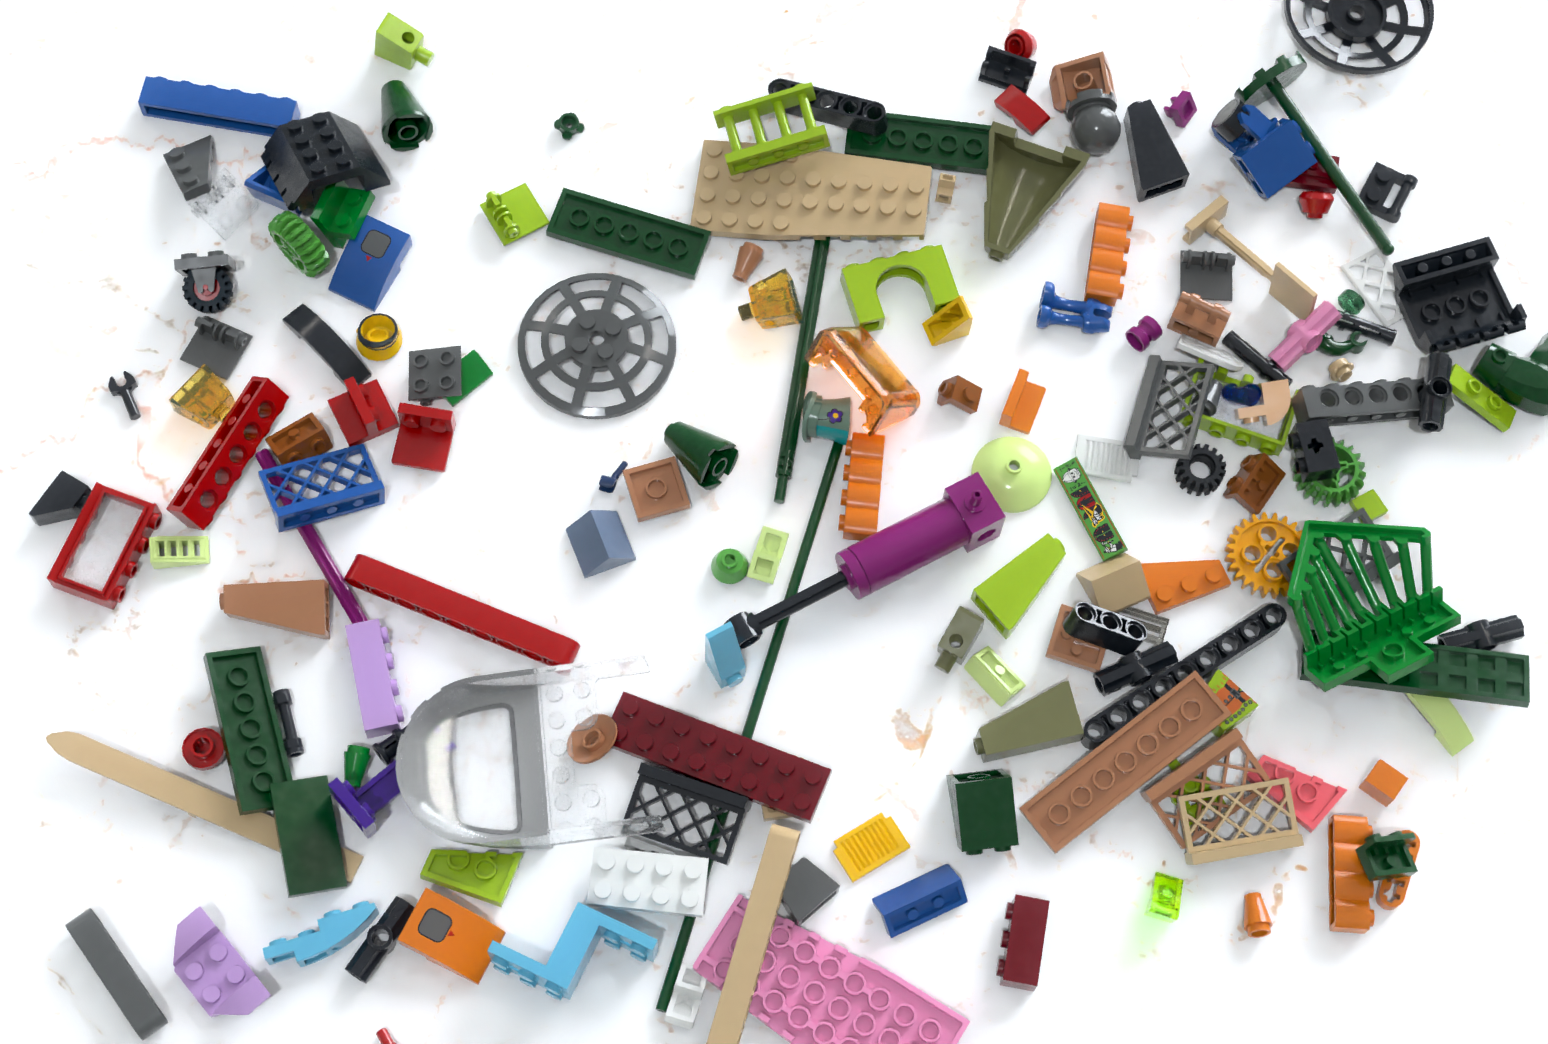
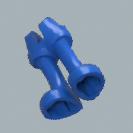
[1036,281,1113,334]

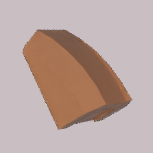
[1049,51,1117,111]

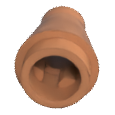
[732,242,763,283]

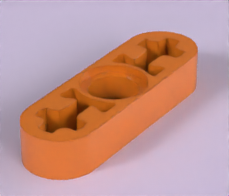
[1375,830,1420,910]

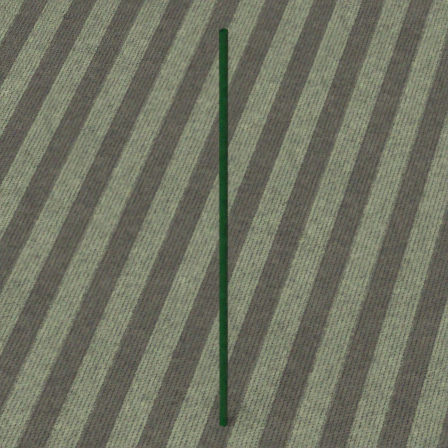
[655,442,843,1013]

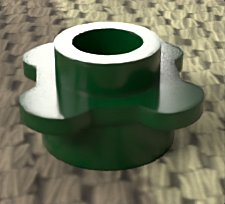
[554,112,584,140]

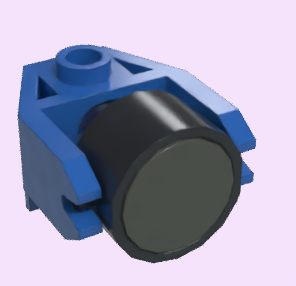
[1211,98,1278,153]

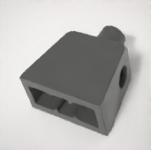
[781,857,840,926]

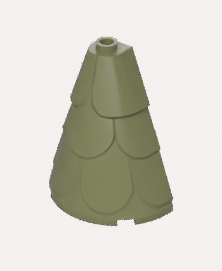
[984,121,1091,262]

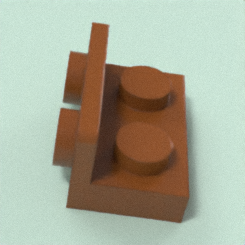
[265,412,333,465]
[1223,453,1286,515]

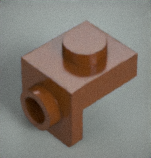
[937,375,983,414]

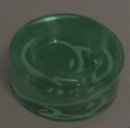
[1338,289,1365,315]

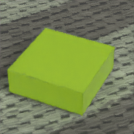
[1349,489,1388,523]

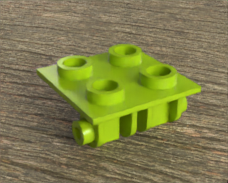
[480,183,549,246]

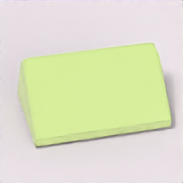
[964,646,1026,706]

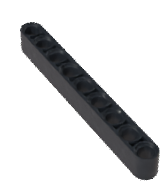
[1080,603,1287,750]

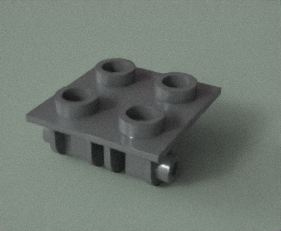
[1180,249,1236,301]
[180,316,253,380]
[408,345,461,406]

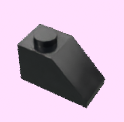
[28,470,91,526]

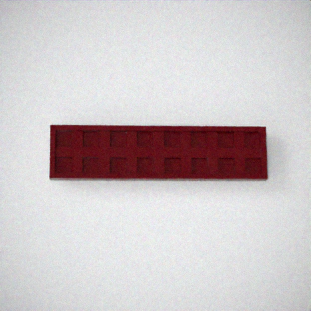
[611,691,832,824]

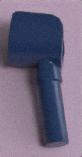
[599,461,628,493]

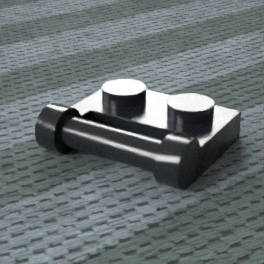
[1359,161,1418,223]

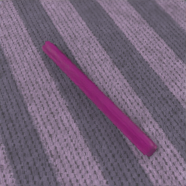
[255,448,368,624]

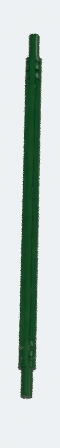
[774,237,830,504]

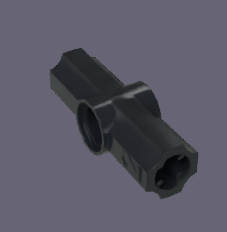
[1418,352,1452,433]
[1437,615,1525,651]
[1093,641,1179,696]
[345,896,415,984]

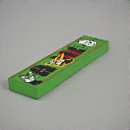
[1053,456,1128,562]

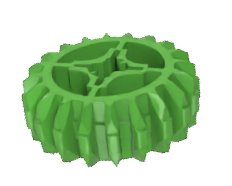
[268,210,330,277]
[1292,437,1366,508]

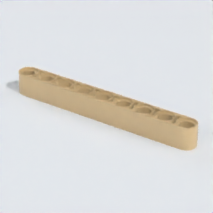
[706,823,801,1044]

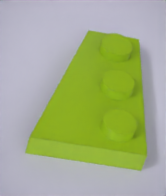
[420,849,523,907]

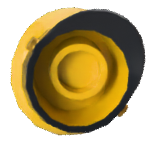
[356,313,403,361]

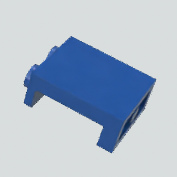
[1232,118,1318,199]

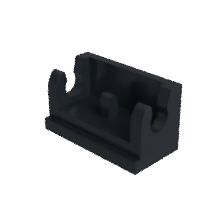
[978,45,1037,94]

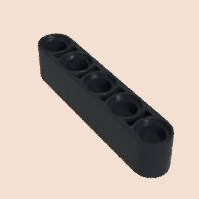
[768,78,889,135]

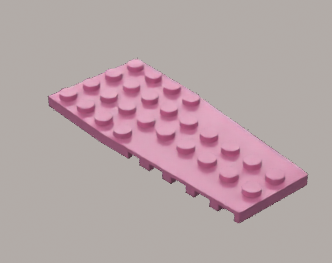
[693,894,970,1044]

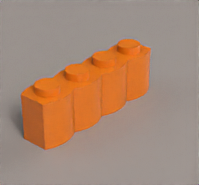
[1084,202,1134,307]
[838,432,885,541]
[1328,815,1375,934]

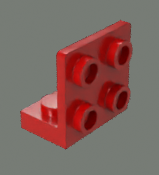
[391,402,456,473]

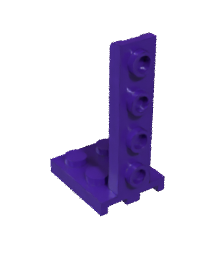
[328,727,457,839]

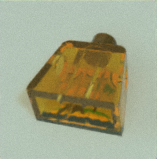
[738,268,804,329]
[169,364,235,430]

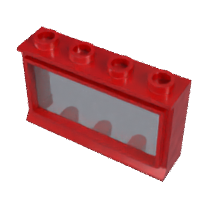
[47,482,162,610]

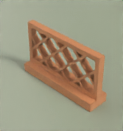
[1140,728,1271,849]

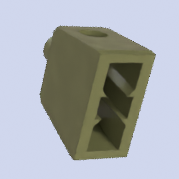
[934,606,984,674]

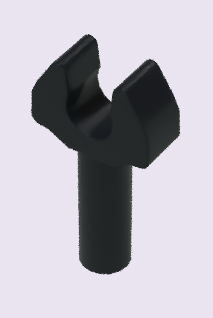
[108,371,141,420]

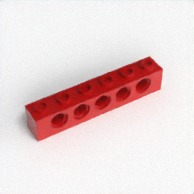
[166,376,289,531]

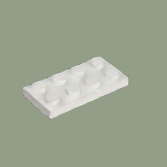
[587,847,709,918]

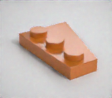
[1141,560,1231,615]

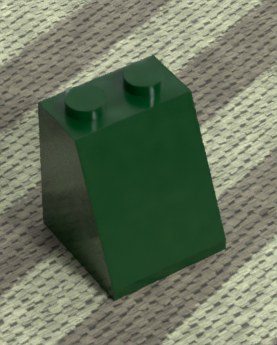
[946,768,1019,855]

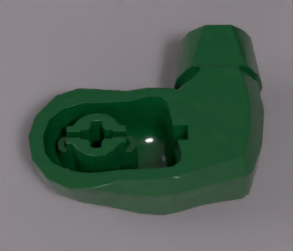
[1471,333,1548,416]

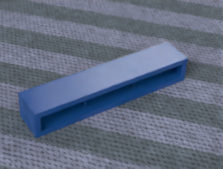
[138,76,301,137]

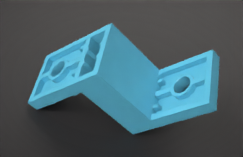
[487,902,659,1001]

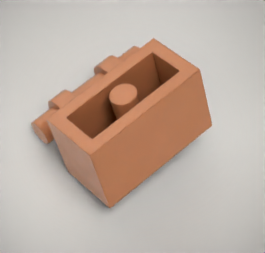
[1167,291,1232,347]

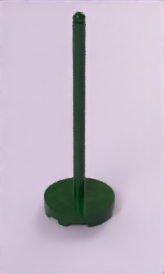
[1234,51,1395,256]

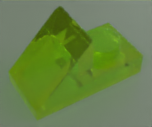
[1144,872,1183,923]

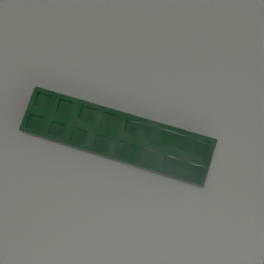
[1300,629,1530,708]

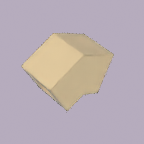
[935,173,956,204]

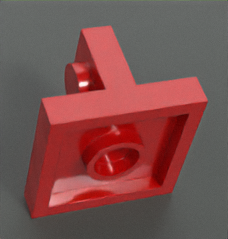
[327,376,399,447]

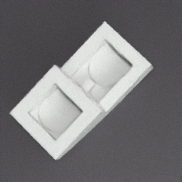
[664,962,707,1030]

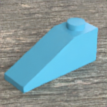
[705,622,746,689]

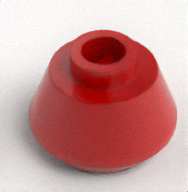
[1004,29,1037,59]
[1299,191,1334,218]

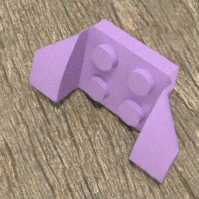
[173,906,272,1018]

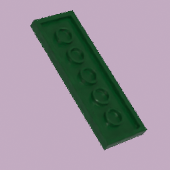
[844,112,991,175]
[546,187,711,280]
[203,646,293,816]

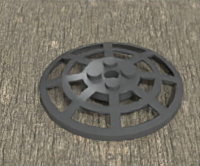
[518,273,676,419]

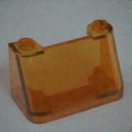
[804,326,920,437]

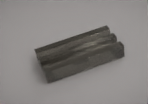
[1117,607,1170,645]

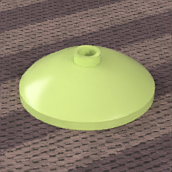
[971,436,1052,513]

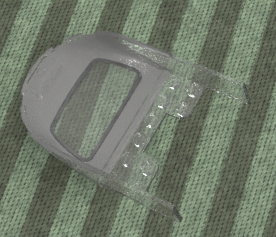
[396,654,666,849]

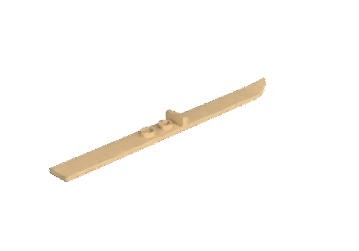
[46,731,364,883]

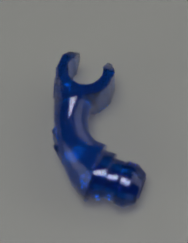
[1221,383,1262,406]

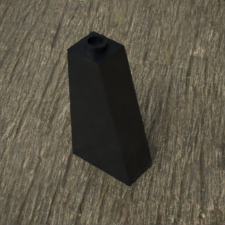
[1123,99,1190,203]

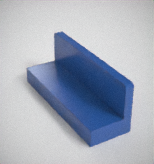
[872,864,968,938]

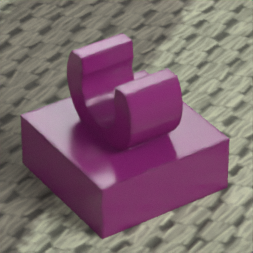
[1163,90,1197,128]

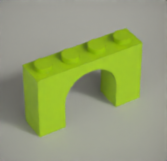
[840,244,959,335]

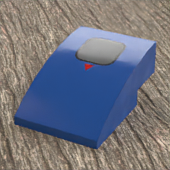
[328,215,413,312]

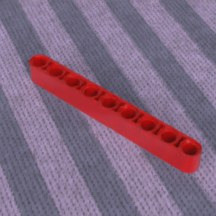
[344,554,581,672]

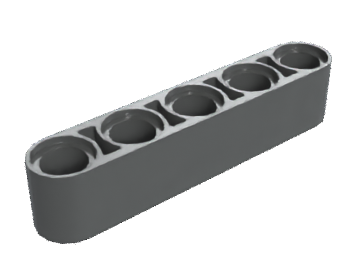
[65,908,168,1041]

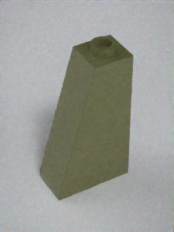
[973,681,1084,763]

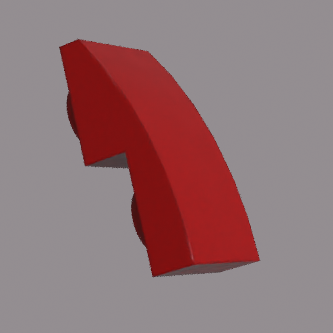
[994,84,1050,136]

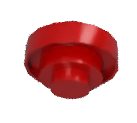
[182,728,225,771]

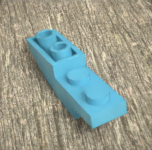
[262,901,379,967]

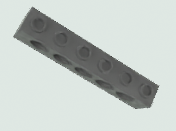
[1291,377,1454,426]

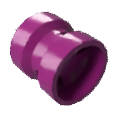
[1125,315,1163,352]

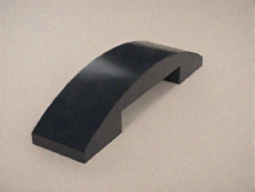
[282,303,372,386]

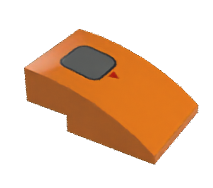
[397,888,506,985]

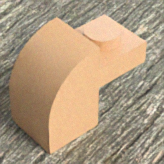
[1234,379,1291,426]

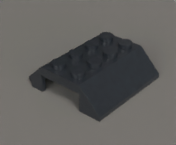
[261,111,391,212]
[1392,236,1528,353]

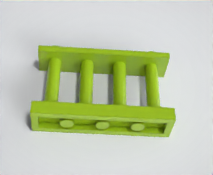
[712,82,830,176]

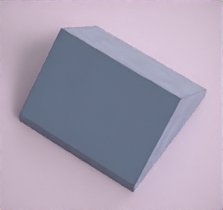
[566,510,636,578]

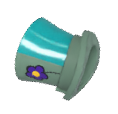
[802,391,851,445]

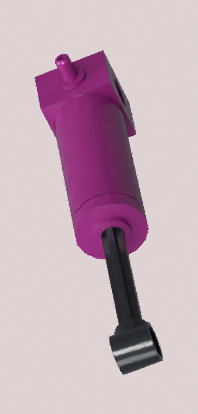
[724,472,1006,650]

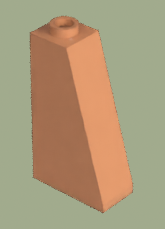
[219,579,330,640]

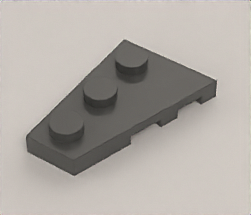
[163,135,214,201]

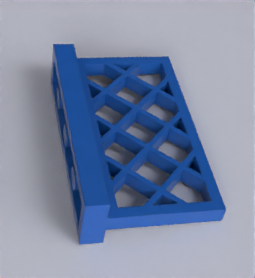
[258,443,385,533]

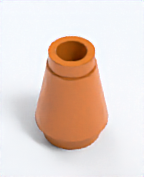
[1244,892,1273,938]

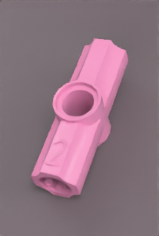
[1268,300,1342,372]

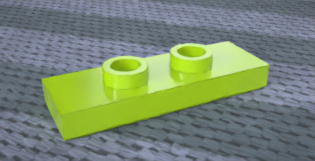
[1450,364,1517,433]

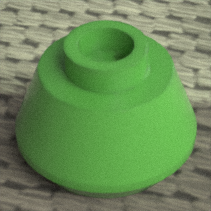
[711,548,748,584]

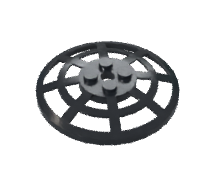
[1284,0,1434,75]

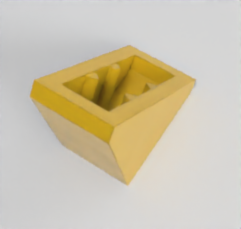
[922,295,973,346]

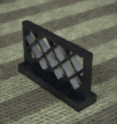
[620,762,752,866]

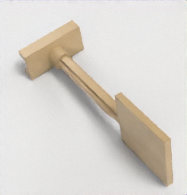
[1182,195,1318,320]

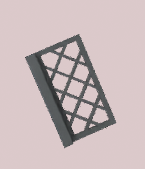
[1124,355,1215,460]
[1276,507,1400,621]

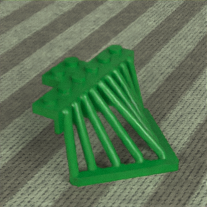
[1287,520,1461,692]

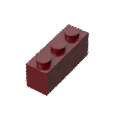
[996,894,1050,992]

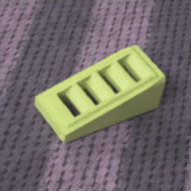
[149,536,210,569]

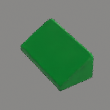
[443,350,493,407]

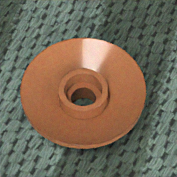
[567,714,617,764]

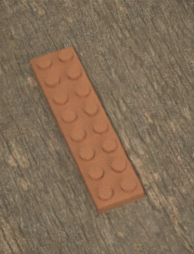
[1019,670,1232,854]

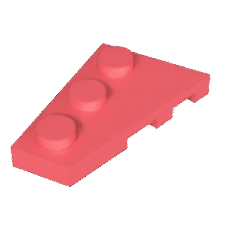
[1246,755,1347,833]

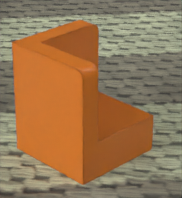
[1359,759,1409,807]

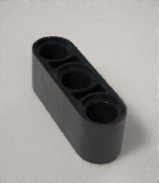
[1063,602,1148,656]

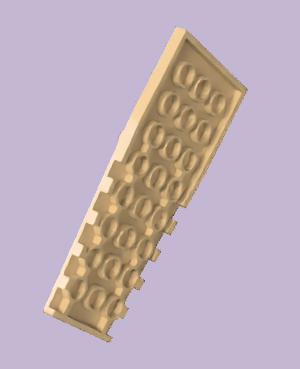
[690,140,932,240]

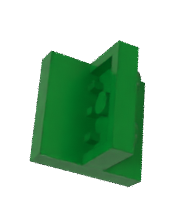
[310,181,376,249]

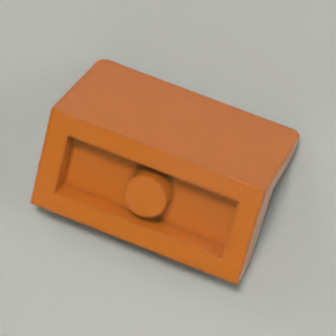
[999,368,1046,435]

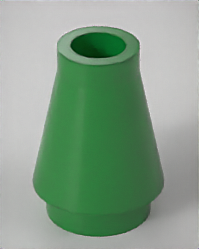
[344,745,372,788]

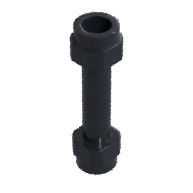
[272,689,304,758]

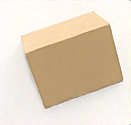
[1076,553,1151,613]

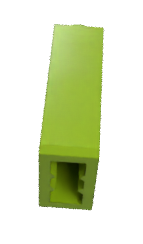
[970,533,1066,639]

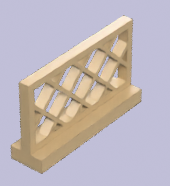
[1176,777,1304,865]

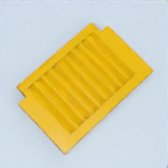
[833,812,911,883]

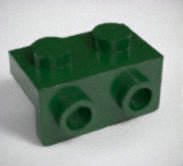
[1356,831,1418,881]

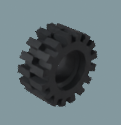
[1174,444,1226,496]

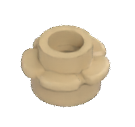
[1328,358,1354,382]

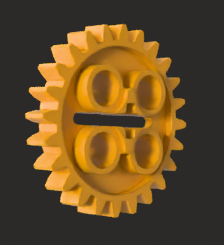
[1224,512,1302,599]

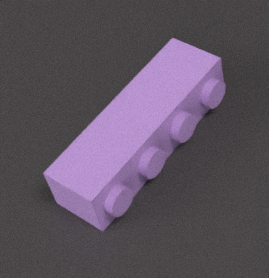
[345,619,405,739]

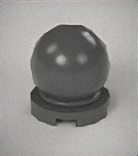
[1065,88,1121,155]

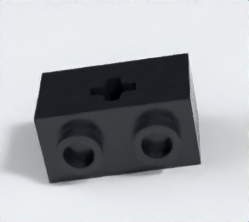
[1288,418,1341,483]

